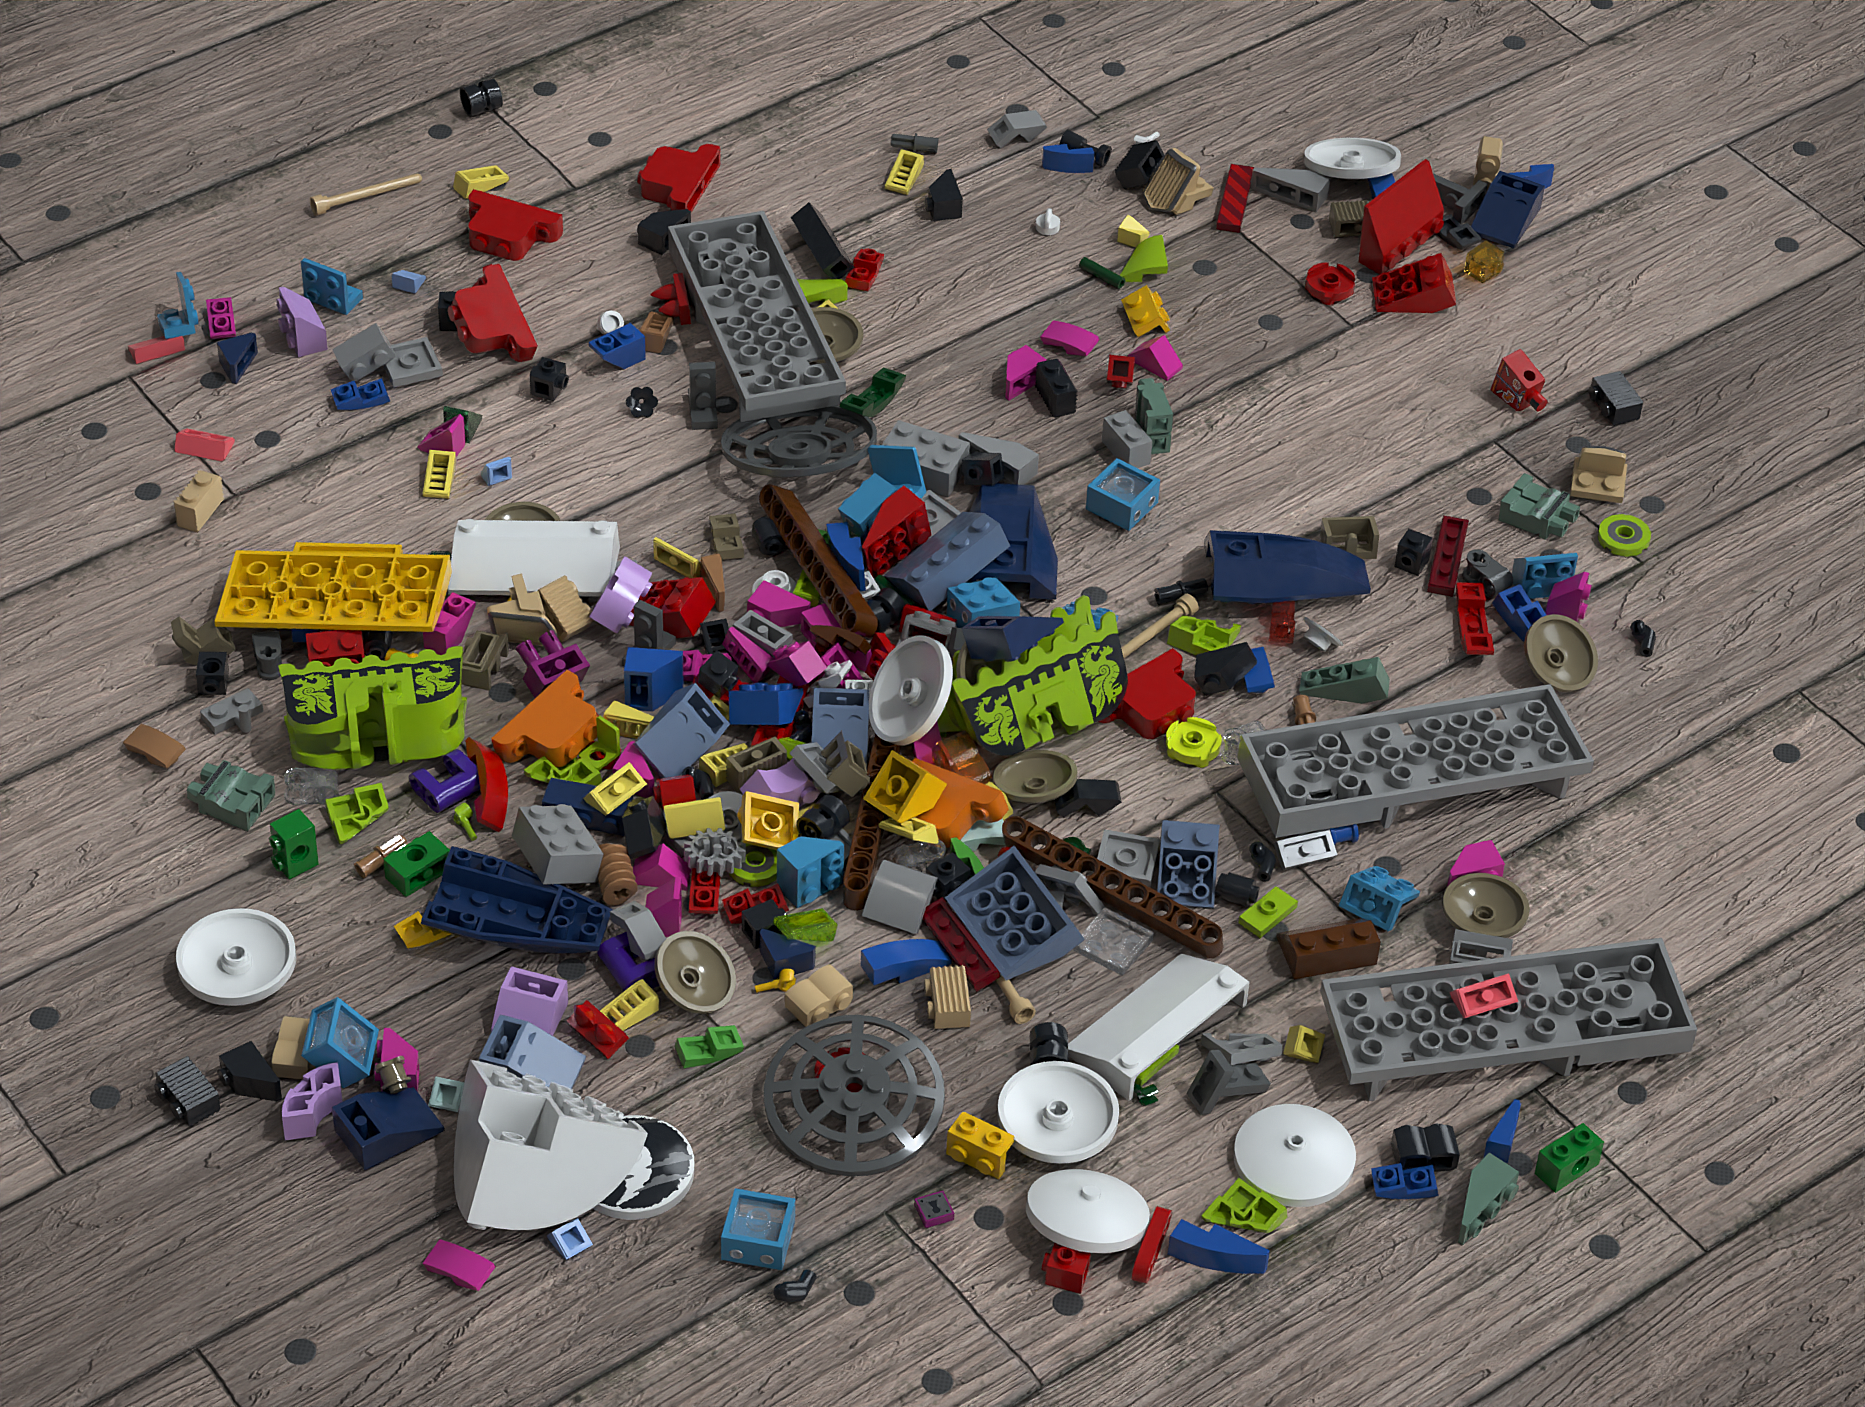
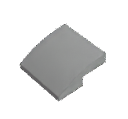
[862,860,938,934]

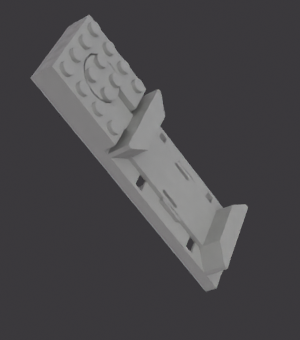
[668,211,846,422]
[1237,684,1594,838]
[1320,938,1697,1101]

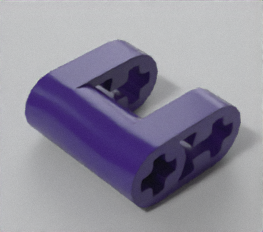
[409,749,481,813]
[597,932,660,991]

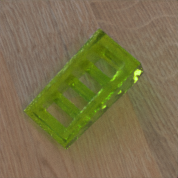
[773,908,838,942]

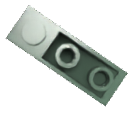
[1299,657,1390,704]
[1458,1153,1519,1245]

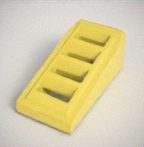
[885,149,924,195]
[453,165,509,199]
[423,450,456,499]
[603,700,654,739]
[699,743,749,787]
[600,979,659,1031]

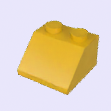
[863,750,947,823]

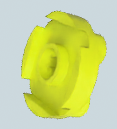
[1166,717,1222,768]

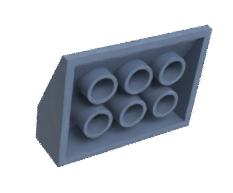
[884,512,1010,611]
[945,846,1085,980]

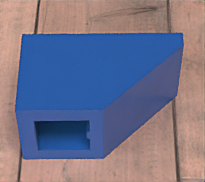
[589,323,646,369]

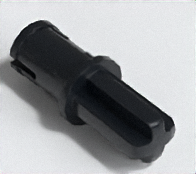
[1154,578,1208,605]

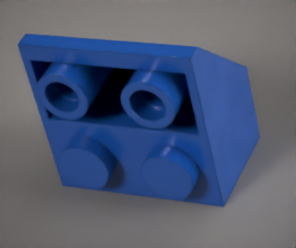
[624,647,684,711]
[729,683,803,725]

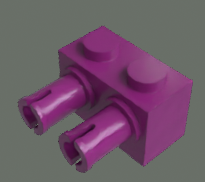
[515,630,590,698]

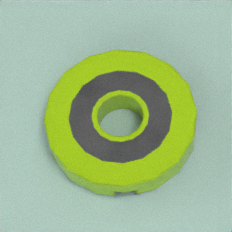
[1598,514,1651,557]
[729,840,777,887]

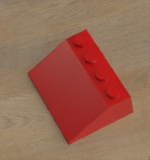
[1358,159,1444,274]

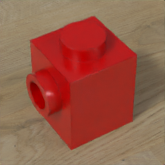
[1107,354,1135,388]
[652,775,696,809]
[1041,1243,1091,1294]

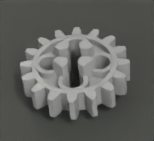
[684,828,746,876]

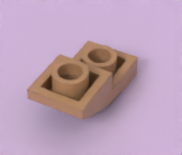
[123,724,186,769]

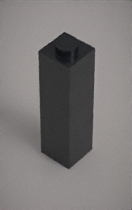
[791,202,855,279]

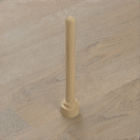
[310,173,422,216]
[1121,594,1199,658]
[962,922,1036,1024]

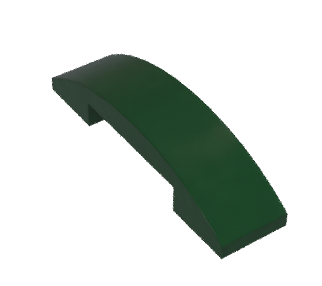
[839,367,906,417]

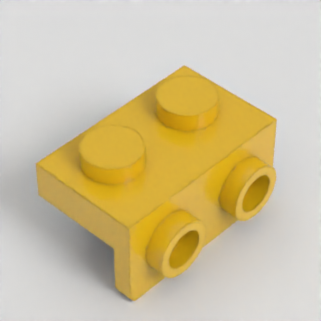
[1121,285,1170,337]
[946,1112,1015,1179]

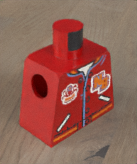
[1490,349,1548,412]

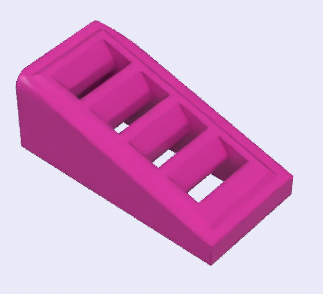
[722,626,773,683]

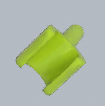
[454,803,477,841]

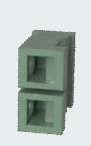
[1134,378,1173,454]
[1498,473,1580,540]
[187,760,275,832]

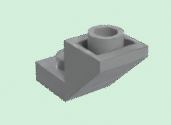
[987,110,1047,148]
[610,901,666,960]

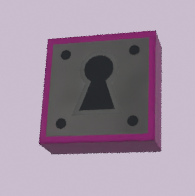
[914,1190,955,1228]

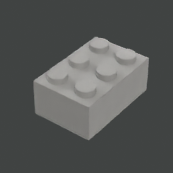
[882,420,970,497]
[512,804,603,884]

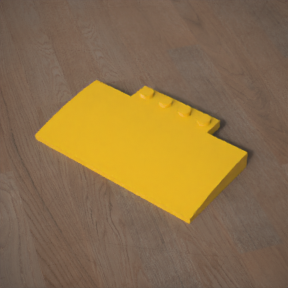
[214,542,452,632]

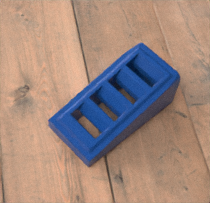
[1484,1099,1521,1163]

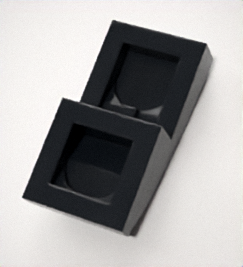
[1436,214,1482,250]

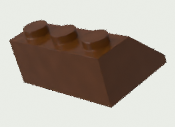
[1276,918,1381,980]

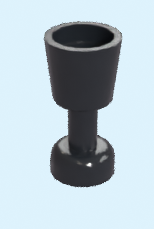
[1059,129,1112,167]

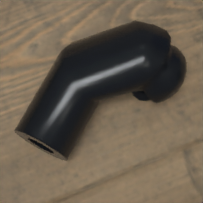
[1630,620,1656,657]
[788,710,812,743]
[682,766,714,800]
[1249,841,1276,882]
[773,1269,817,1302]

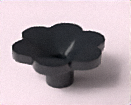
[625,387,658,417]

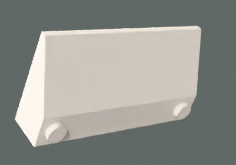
[448,519,620,596]
[1068,954,1249,1101]

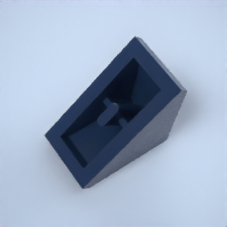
[217,332,258,384]
[760,928,816,980]

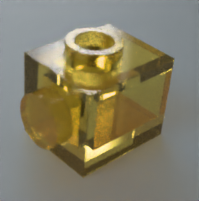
[1464,240,1505,283]

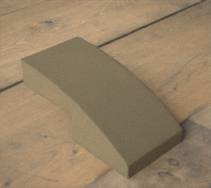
[709,514,744,560]

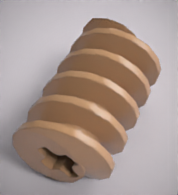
[598,843,638,906]

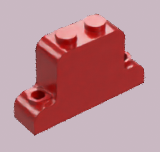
[637,144,721,213]
[468,189,563,261]
[448,264,538,362]
[1098,648,1196,739]

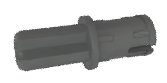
[890,133,939,153]

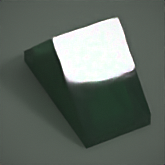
[443,406,483,444]

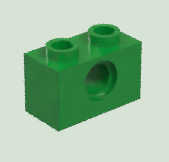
[269,809,319,880]
[383,831,450,897]
[1534,1123,1604,1193]

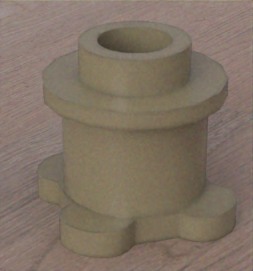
[375,1056,411,1094]

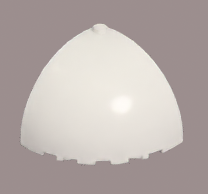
[454,1060,648,1230]

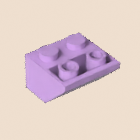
[276,286,328,357]
[491,966,568,1036]

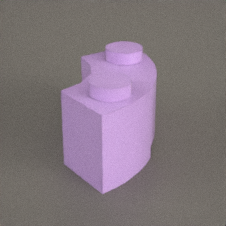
[589,556,652,633]
[740,758,821,807]
[282,1062,342,1140]

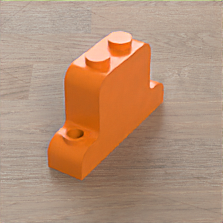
[491,670,597,767]
[912,758,1009,848]

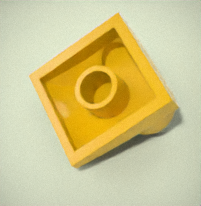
[737,791,799,850]

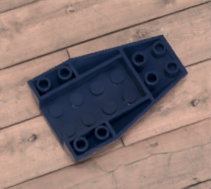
[966,483,1058,600]
[1204,530,1371,604]
[421,846,613,953]

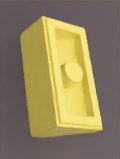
[653,537,700,578]
[583,762,647,816]
[664,797,725,839]
[879,817,939,844]

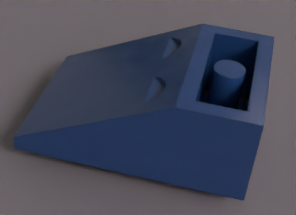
[1471,171,1545,248]
[961,616,1064,662]
[332,1087,445,1171]

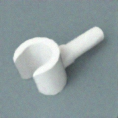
[1134,132,1160,144]

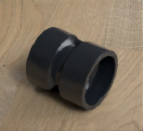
[460,78,503,117]
[866,588,905,637]
[796,795,850,840]
[1029,1022,1069,1066]

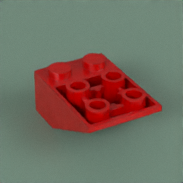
[1372,253,1456,313]
[862,486,932,579]
[629,577,716,638]
[306,630,365,667]

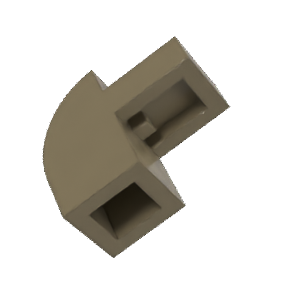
[171,616,235,665]

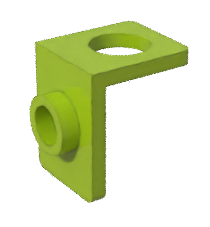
[579,716,620,771]

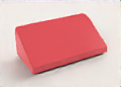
[128,336,185,364]
[175,428,235,461]
[1450,973,1518,1018]

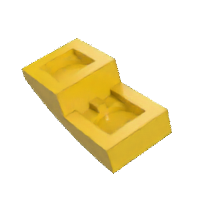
[394,911,451,948]

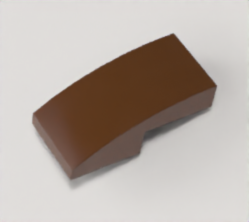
[809,625,872,655]

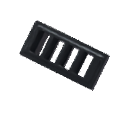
[700,618,739,668]

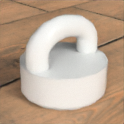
[1036,208,1060,236]
[597,310,624,335]

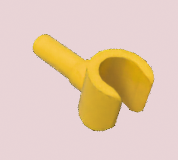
[755,969,796,993]

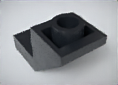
[1055,779,1122,818]

